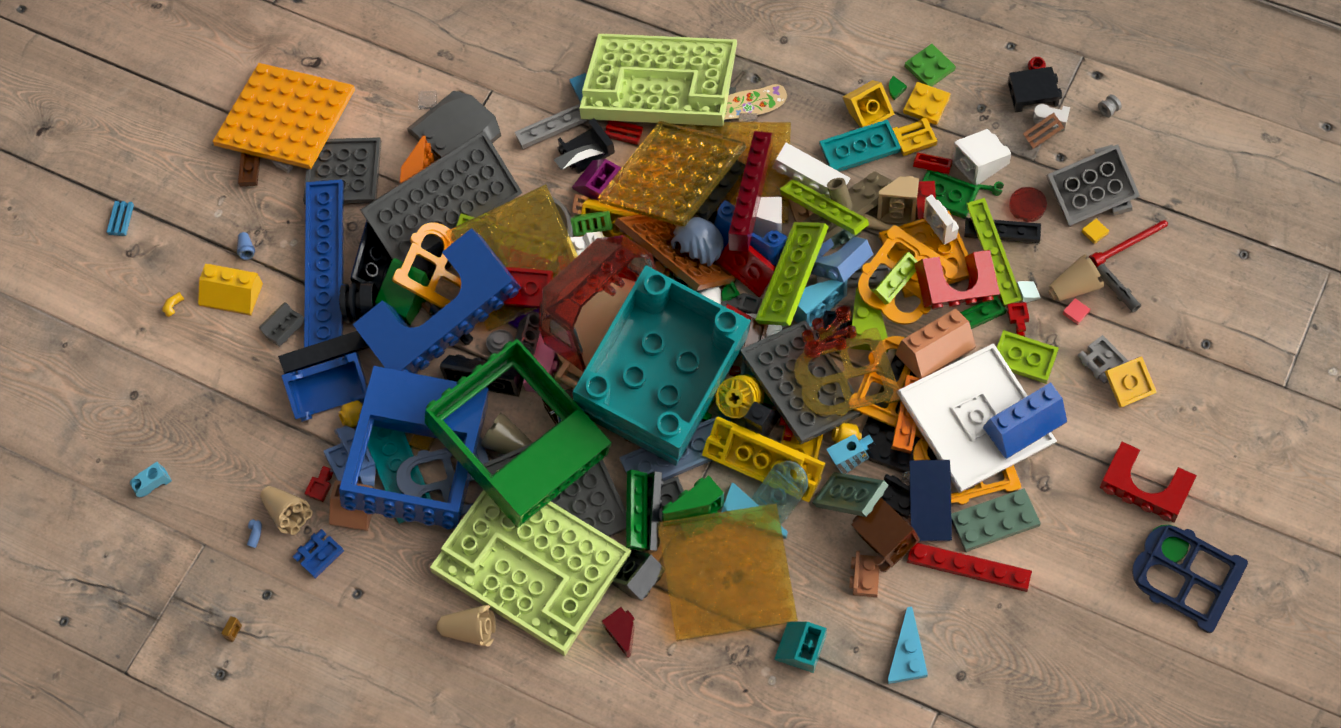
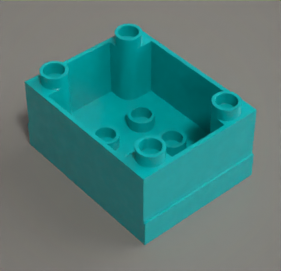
[573,265,751,466]

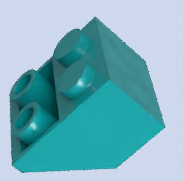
[774,622,827,673]

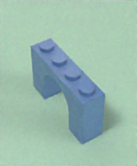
[811,236,873,282]

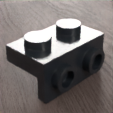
[412,241,452,280]

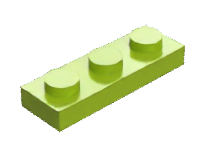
[873,252,918,305]

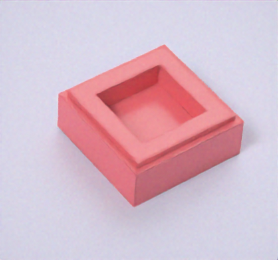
[1063,298,1090,325]

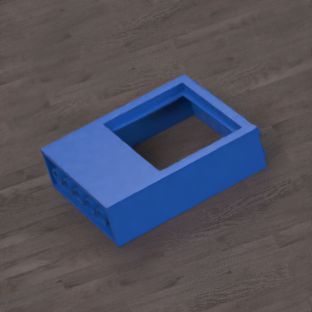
[339,366,489,529]

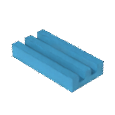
[107,201,134,236]

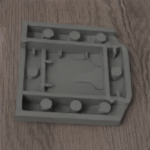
[407,91,501,158]

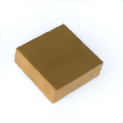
[221,616,242,642]

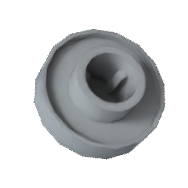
[486,329,514,355]

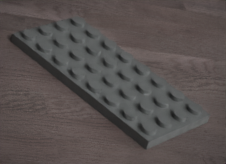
[360,131,522,262]

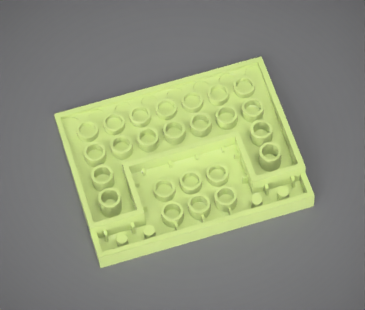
[579,33,737,126]
[430,470,631,656]

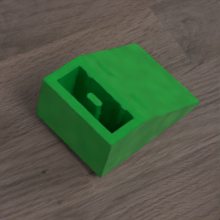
[662,475,724,527]

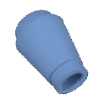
[237,232,255,260]

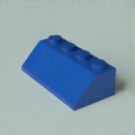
[983,382,1067,459]

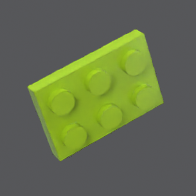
[997,330,1059,384]

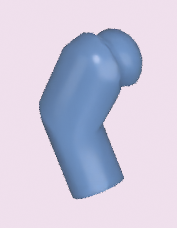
[247,519,262,548]

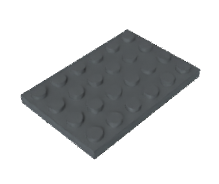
[739,320,863,444]

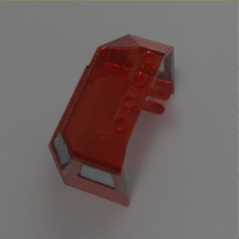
[539,235,656,372]

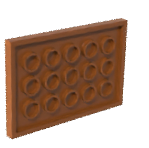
[614,212,737,291]

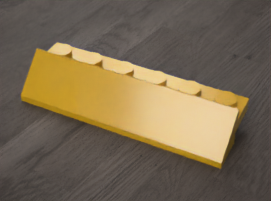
[702,416,825,502]

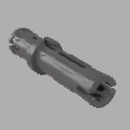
[1097,264,1141,313]

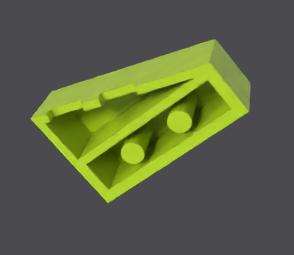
[850,288,888,352]

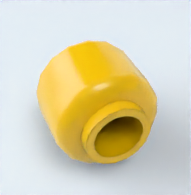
[338,400,363,428]
[831,423,862,444]

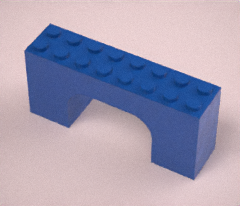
[353,228,521,374]

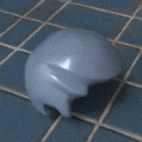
[671,217,724,266]

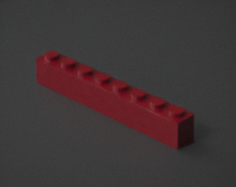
[728,131,773,252]

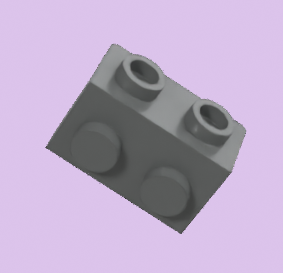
[259,302,304,346]

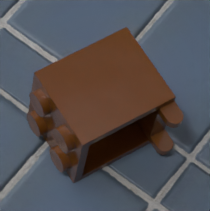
[851,498,920,572]

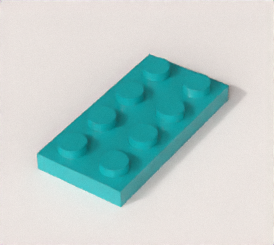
[819,119,901,172]

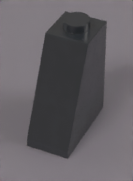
[744,401,781,437]

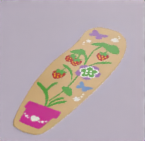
[724,84,787,120]

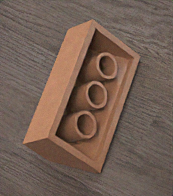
[895,309,976,379]

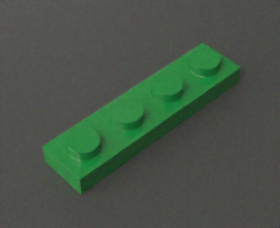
[626,469,647,551]

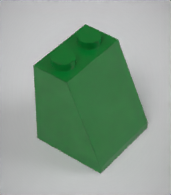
[375,258,430,325]

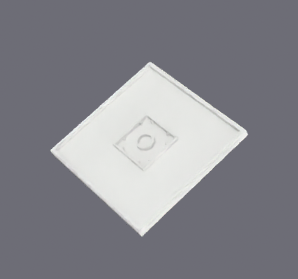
[897,343,1057,493]

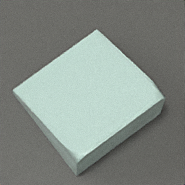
[1017,281,1041,303]

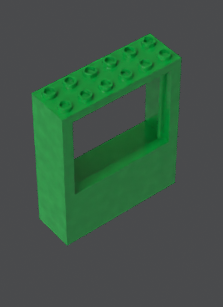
[424,339,612,528]

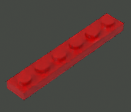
[907,543,1032,592]

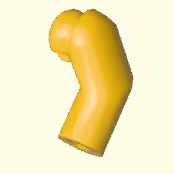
[162,292,184,317]

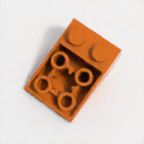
[400,136,434,184]

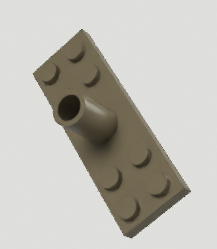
[790,171,893,244]

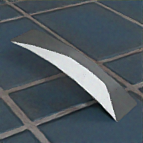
[554,143,605,169]

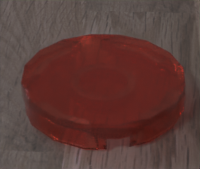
[1009,187,1047,222]

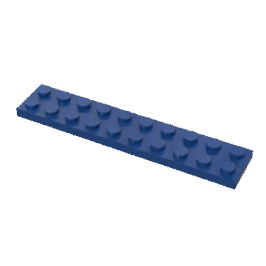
[304,180,343,347]

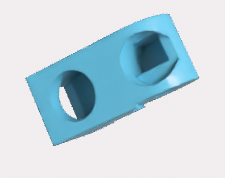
[130,462,172,497]

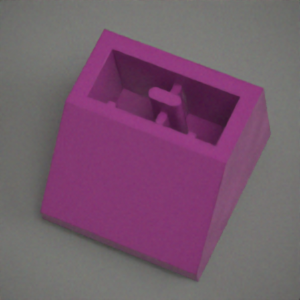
[572,159,623,202]

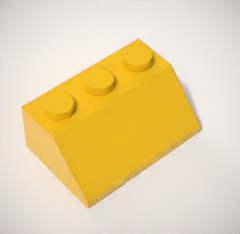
[578,198,641,247]
[198,263,263,316]

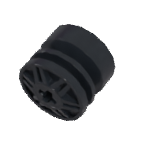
[339,281,378,323]

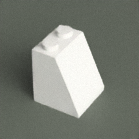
[952,129,1011,186]
[734,197,782,238]

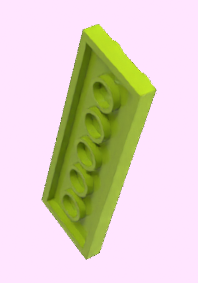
[755,222,829,326]

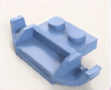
[324,426,376,487]

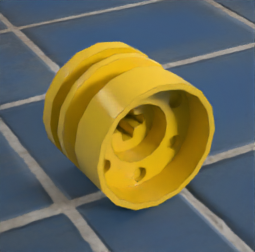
[716,374,765,418]

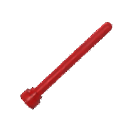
[1089,220,1168,268]

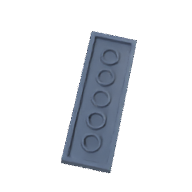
[619,414,731,481]

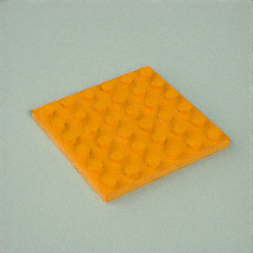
[213,63,355,170]

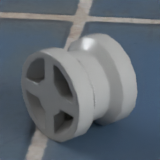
[1098,94,1122,118]

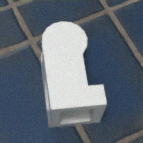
[1033,104,1070,131]

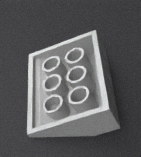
[1046,144,1140,226]

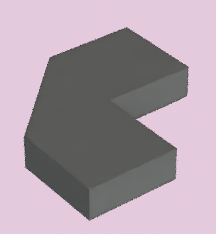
[721,293,762,314]

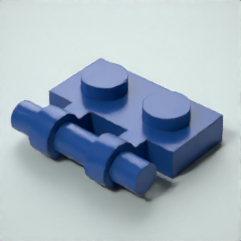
[292,529,344,579]

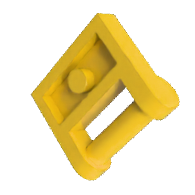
[892,117,938,156]

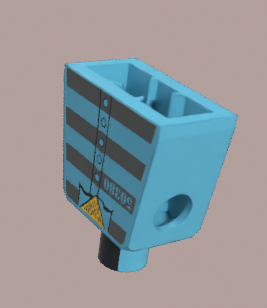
[826,434,875,474]

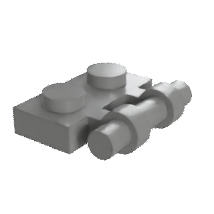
[1078,335,1128,384]

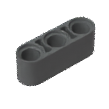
[514,311,543,356]

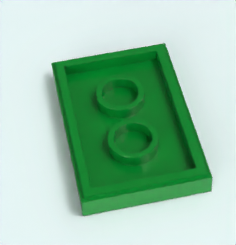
[922,170,980,219]

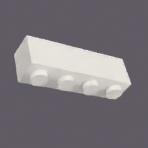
[773,143,850,199]

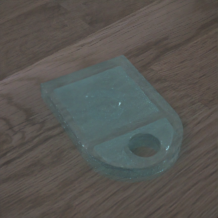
[752,461,808,524]

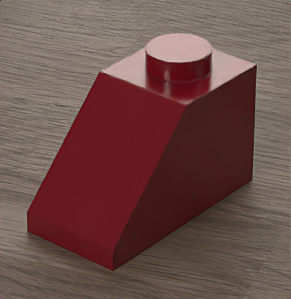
[601,607,635,658]

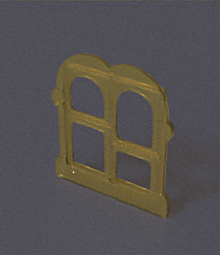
[794,328,900,416]

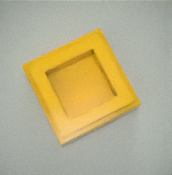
[1082,218,1109,244]

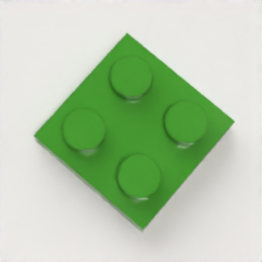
[905,44,956,87]

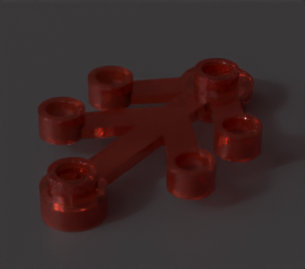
[802,305,857,358]

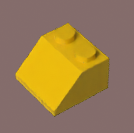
[842,80,895,128]

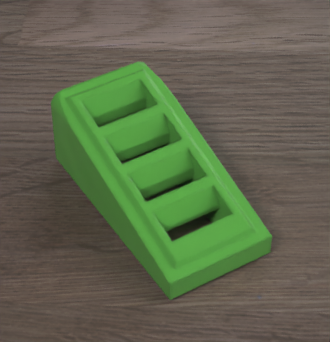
[571,211,613,236]

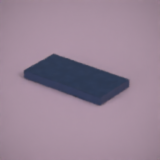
[909,459,952,541]

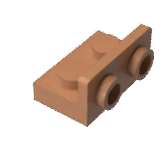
[849,551,880,597]

